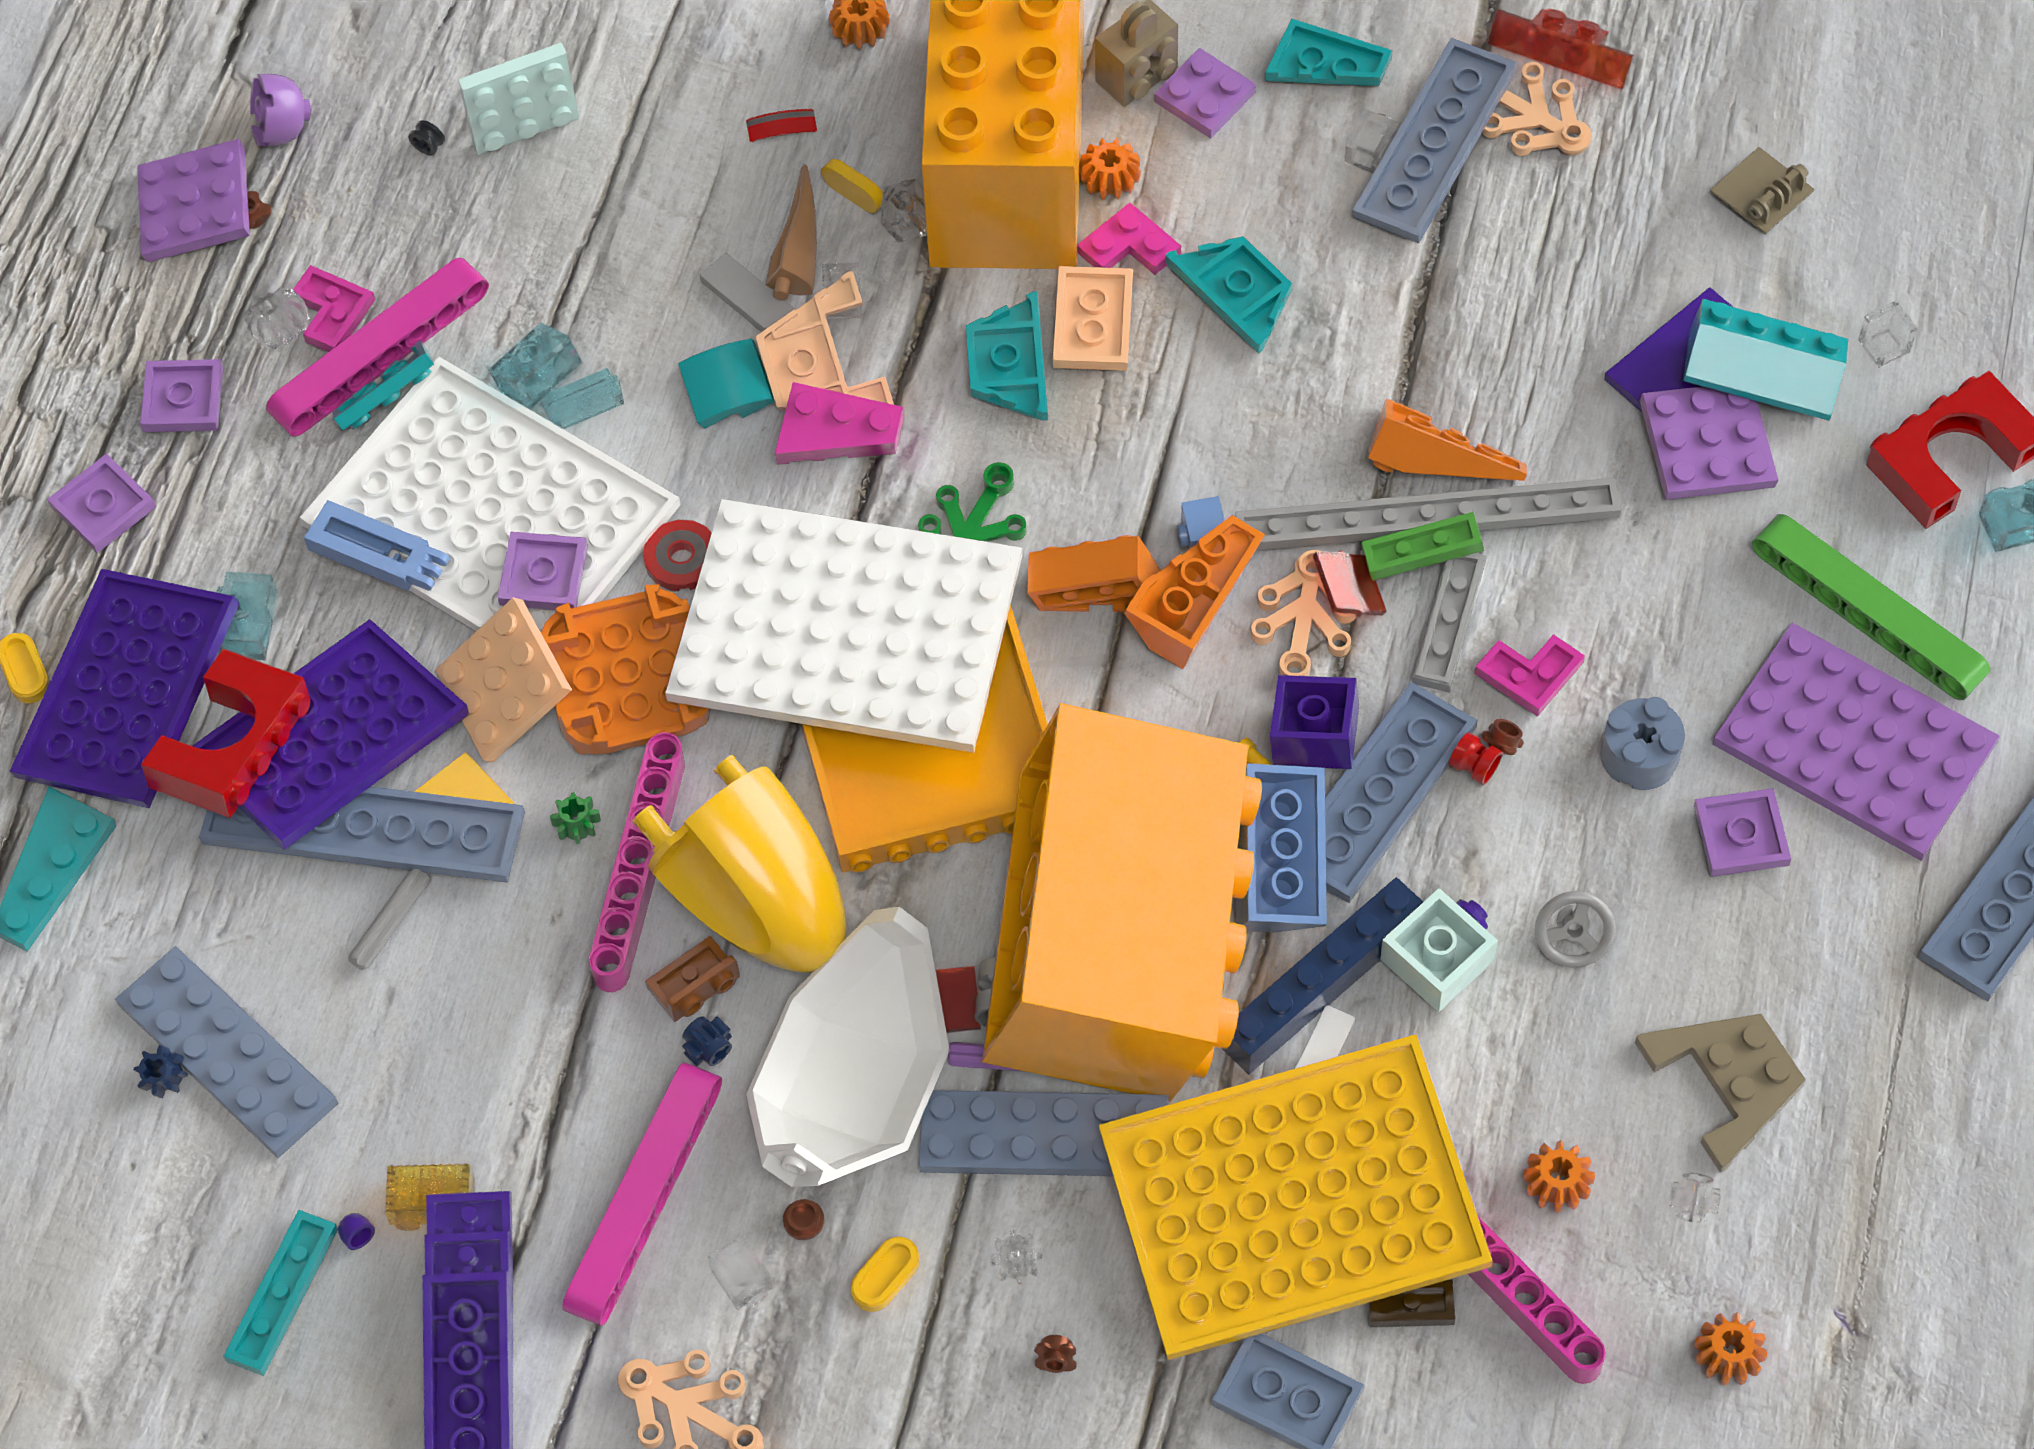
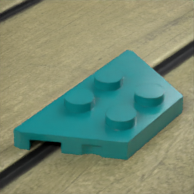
[1165,236,1292,354]
[966,291,1048,421]

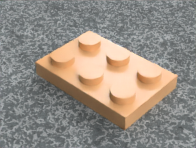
[1053,266,1133,371]

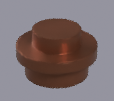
[783,1199,825,1240]

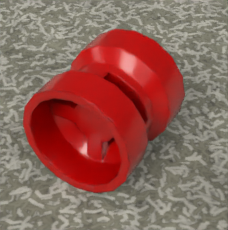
[1449,732,1503,785]

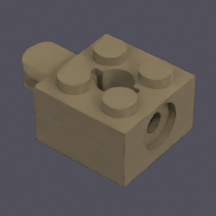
[1095,0,1178,107]

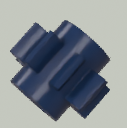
[682,1016,732,1066]
[133,1045,188,1098]

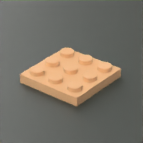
[435,597,572,762]

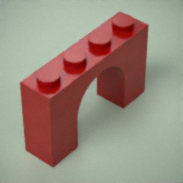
[1866,370,2034,529]
[141,649,311,818]

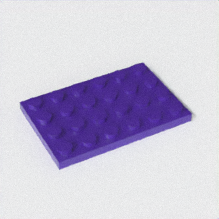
[10,569,239,809]
[192,619,469,850]

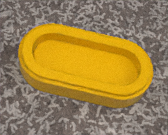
[821,159,885,213]
[0,633,50,703]
[851,1237,920,1312]

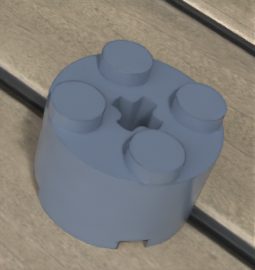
[1601,697,1685,790]

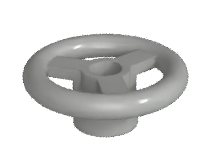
[1535,891,1616,967]

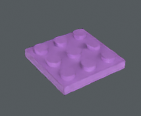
[137,139,250,262]
[1639,386,1779,500]

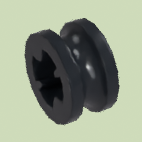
[408,120,445,156]

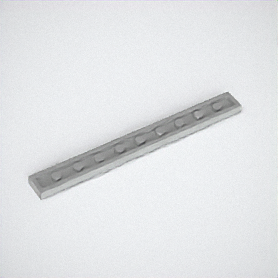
[1235,478,1621,551]

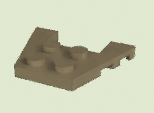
[1635,1014,1806,1173]

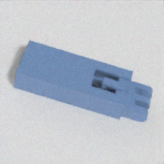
[304,500,450,591]

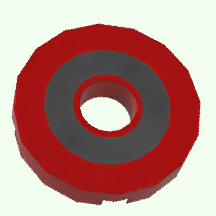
[643,519,712,591]

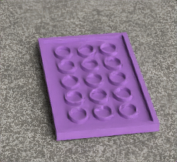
[1713,623,2000,861]

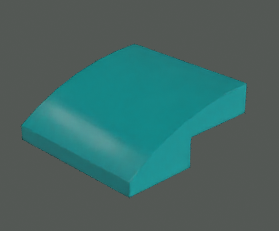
[678,338,775,429]

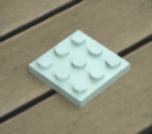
[458,43,579,155]

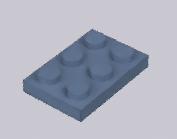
[1212,1334,1364,1449]

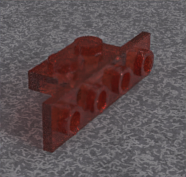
[1487,9,1634,90]

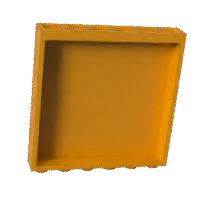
[800,604,1048,873]

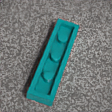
[223,1209,338,1376]

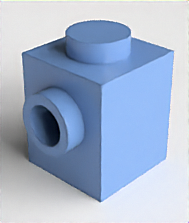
[1177,496,1225,550]

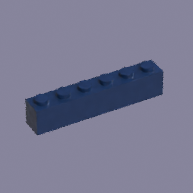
[1221,877,1423,1075]

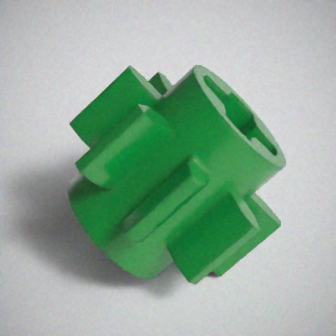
[550,792,601,844]

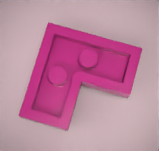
[1077,202,1181,275]
[291,265,375,352]
[1474,634,1585,717]

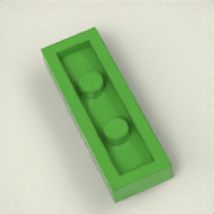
[1362,512,1484,581]

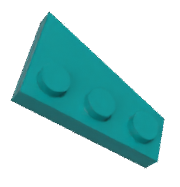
[1265,18,1392,86]
[332,340,434,430]

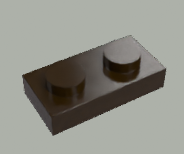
[1369,1279,1455,1327]

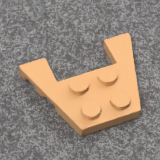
[755,270,894,410]

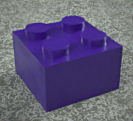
[1270,675,1359,769]

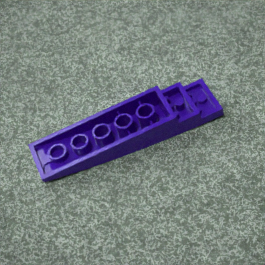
[422,1191,513,1449]

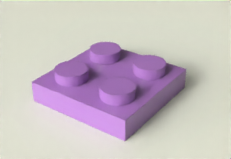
[1154,48,1256,139]
[140,359,223,432]
[47,453,156,553]
[498,531,588,610]
[1694,788,1791,877]

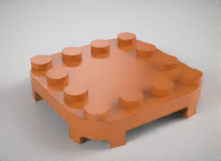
[541,584,711,754]

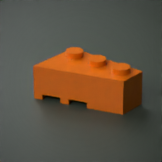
[1027,535,1161,612]

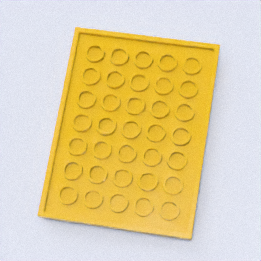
[1099,1034,1493,1360]

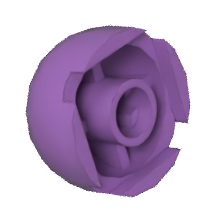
[250,74,311,146]

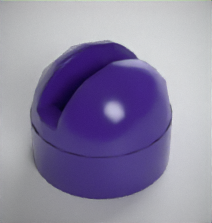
[338,1213,375,1250]

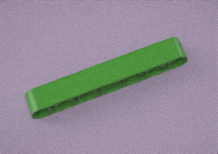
[1752,514,1991,701]

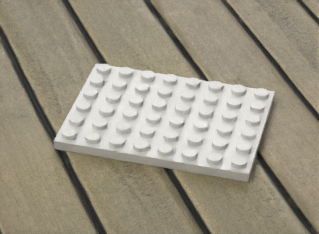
[299,357,681,632]
[666,499,1022,753]

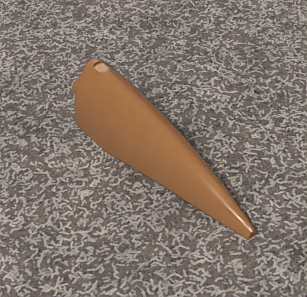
[765,164,817,300]

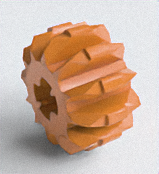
[829,0,890,51]
[1079,137,1141,200]
[1523,1140,1595,1213]
[1694,1312,1768,1386]

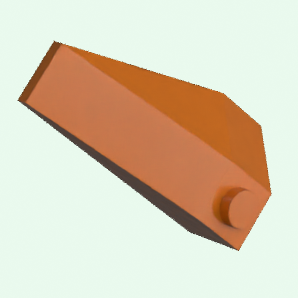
[1368,398,1527,481]
[1124,515,1265,669]

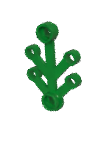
[918,462,1027,542]

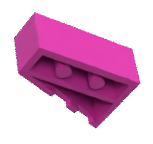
[775,382,904,465]

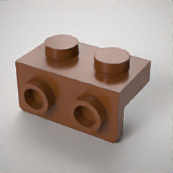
[645,936,740,1022]

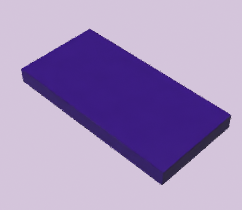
[1604,287,1733,413]

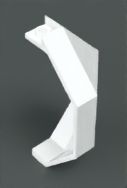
[746,907,950,1187]

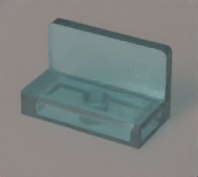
[539,368,624,429]

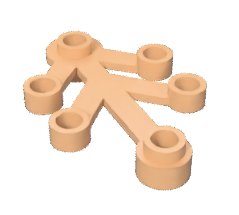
[1482,62,1591,156]
[1251,550,1357,676]
[618,1350,764,1449]

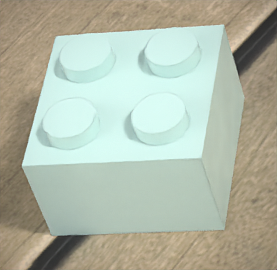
[1380,888,1498,1012]

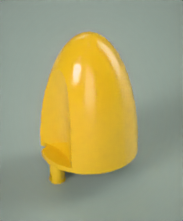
[632,755,847,973]

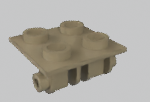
[1710,147,1815,234]

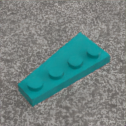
[0,787,117,952]

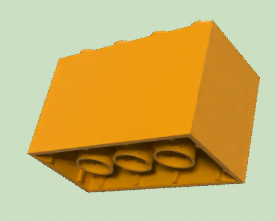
[922,0,1084,269]
[982,703,1262,1102]

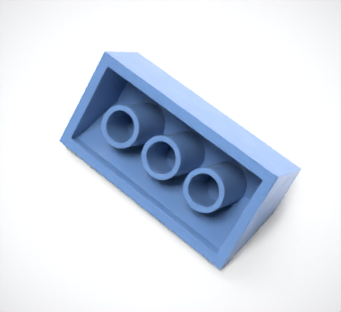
[1236,763,1327,933]

